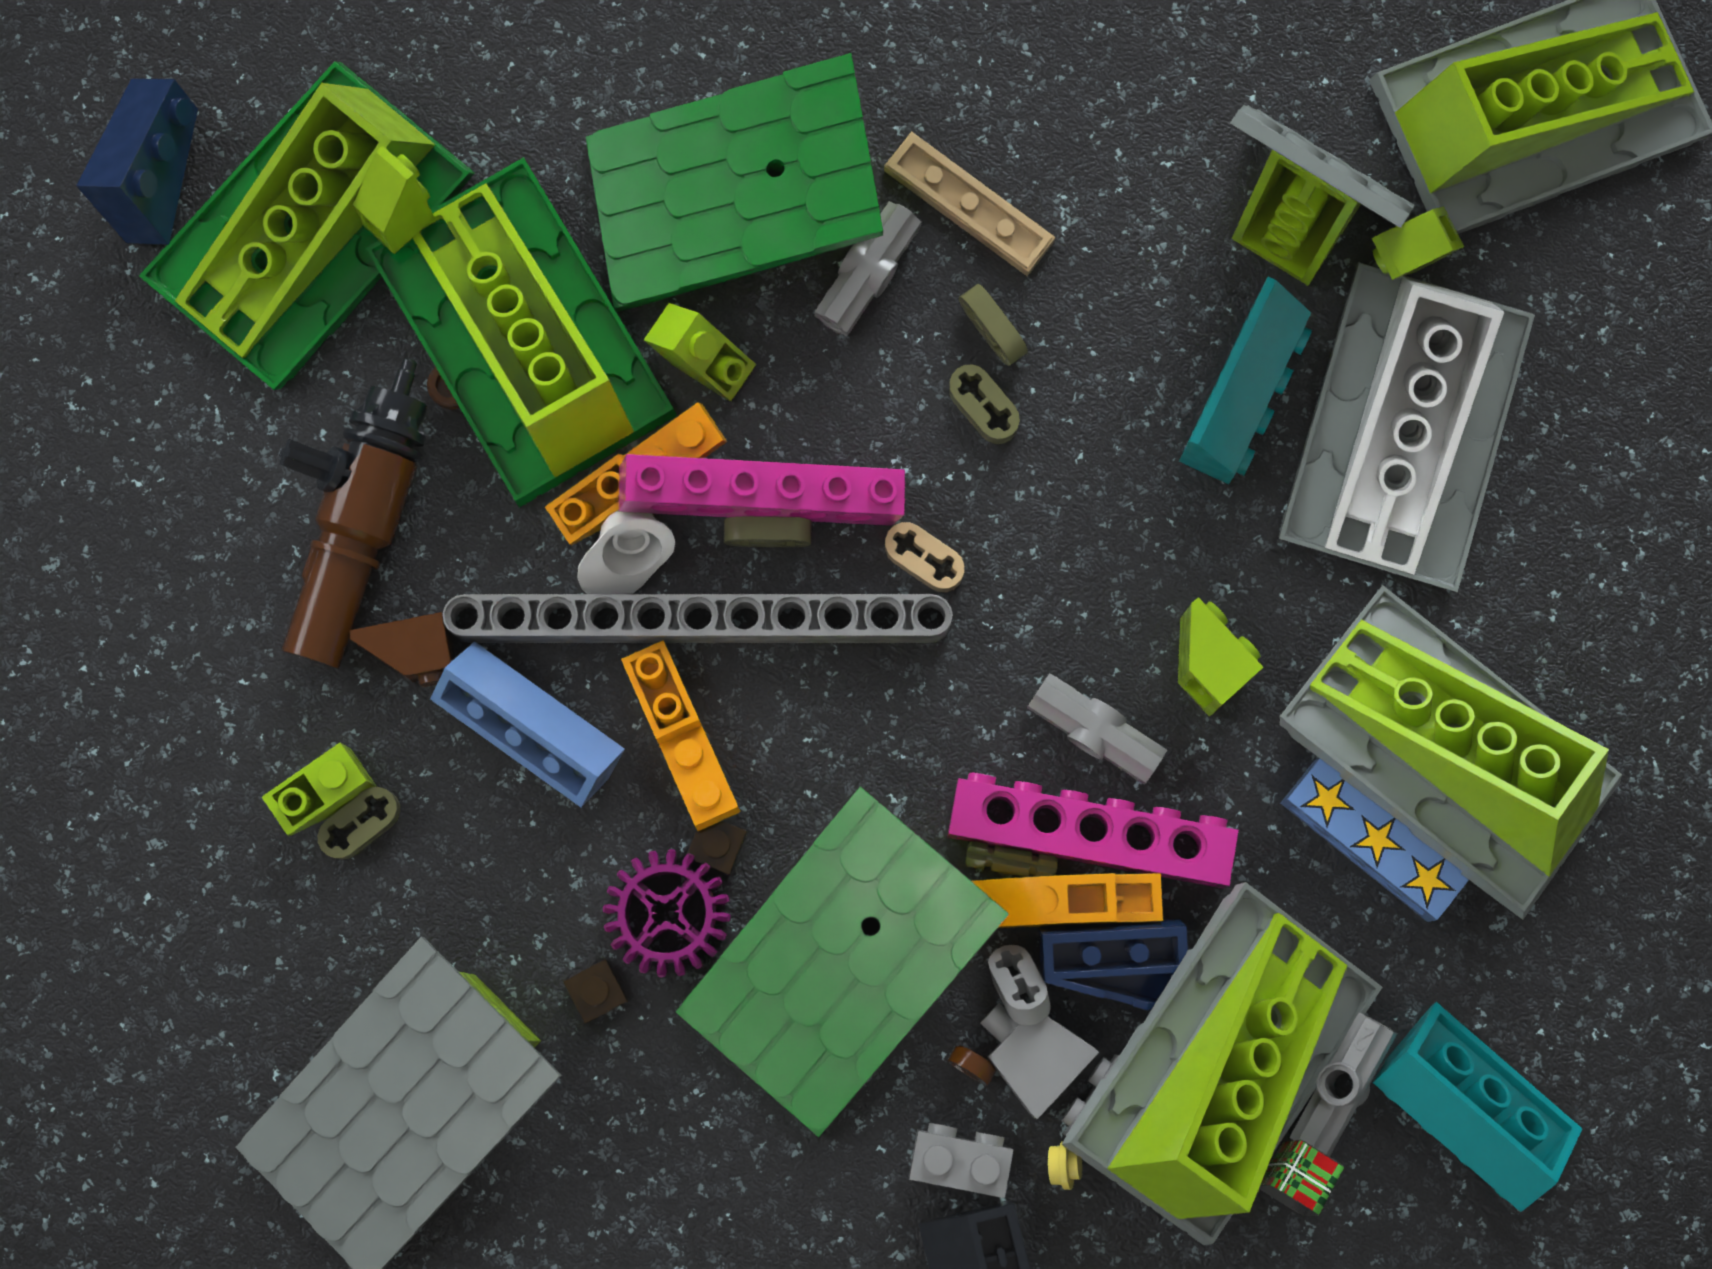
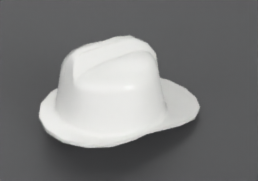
[577,511,675,594]

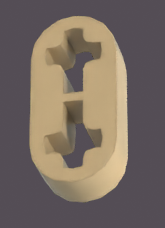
[885,522,964,592]

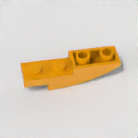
[545,402,727,545]
[621,640,741,831]
[972,873,1163,928]

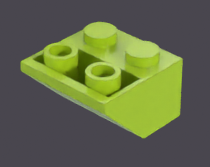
[1178,597,1263,717]

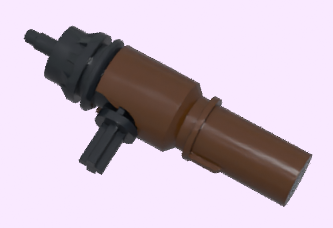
[279,358,428,669]

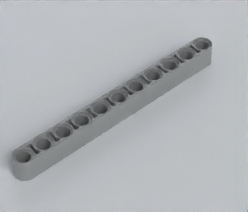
[442,594,953,643]

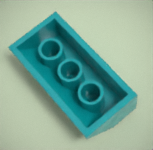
[1179,277,1312,485]
[1373,1002,1582,1212]

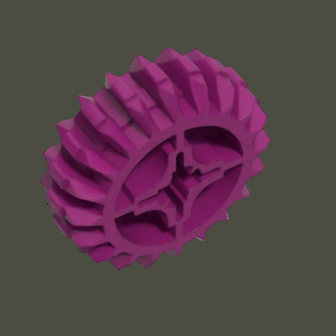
[603,849,731,978]

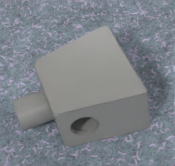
[980,1002,1099,1119]

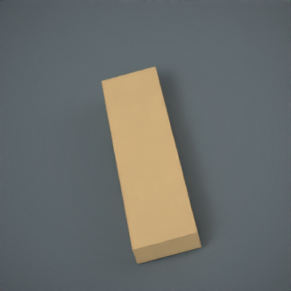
[884,131,1056,276]

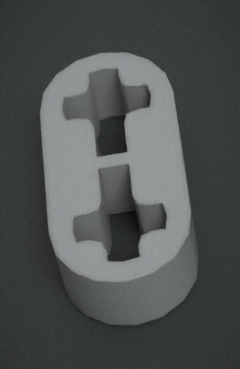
[988,945,1051,1025]

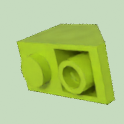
[353,145,434,254]
[1372,206,1464,280]
[644,303,756,401]
[262,742,376,836]

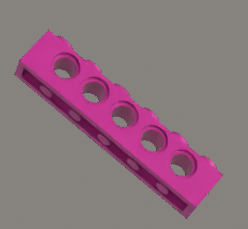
[618,454,905,526]
[947,773,1239,889]

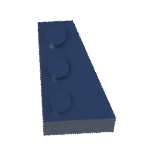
[76,79,198,245]
[1038,919,1188,1010]

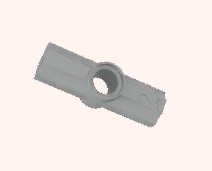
[814,201,922,336]
[1027,673,1167,784]
[1289,1012,1398,1157]

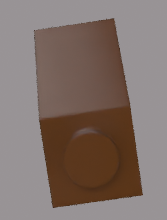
[349,612,455,687]

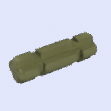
[965,841,1058,877]

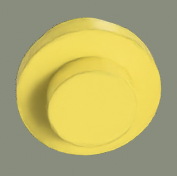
[1048,1141,1082,1190]

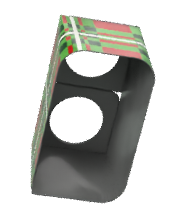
[1259,1140,1344,1216]

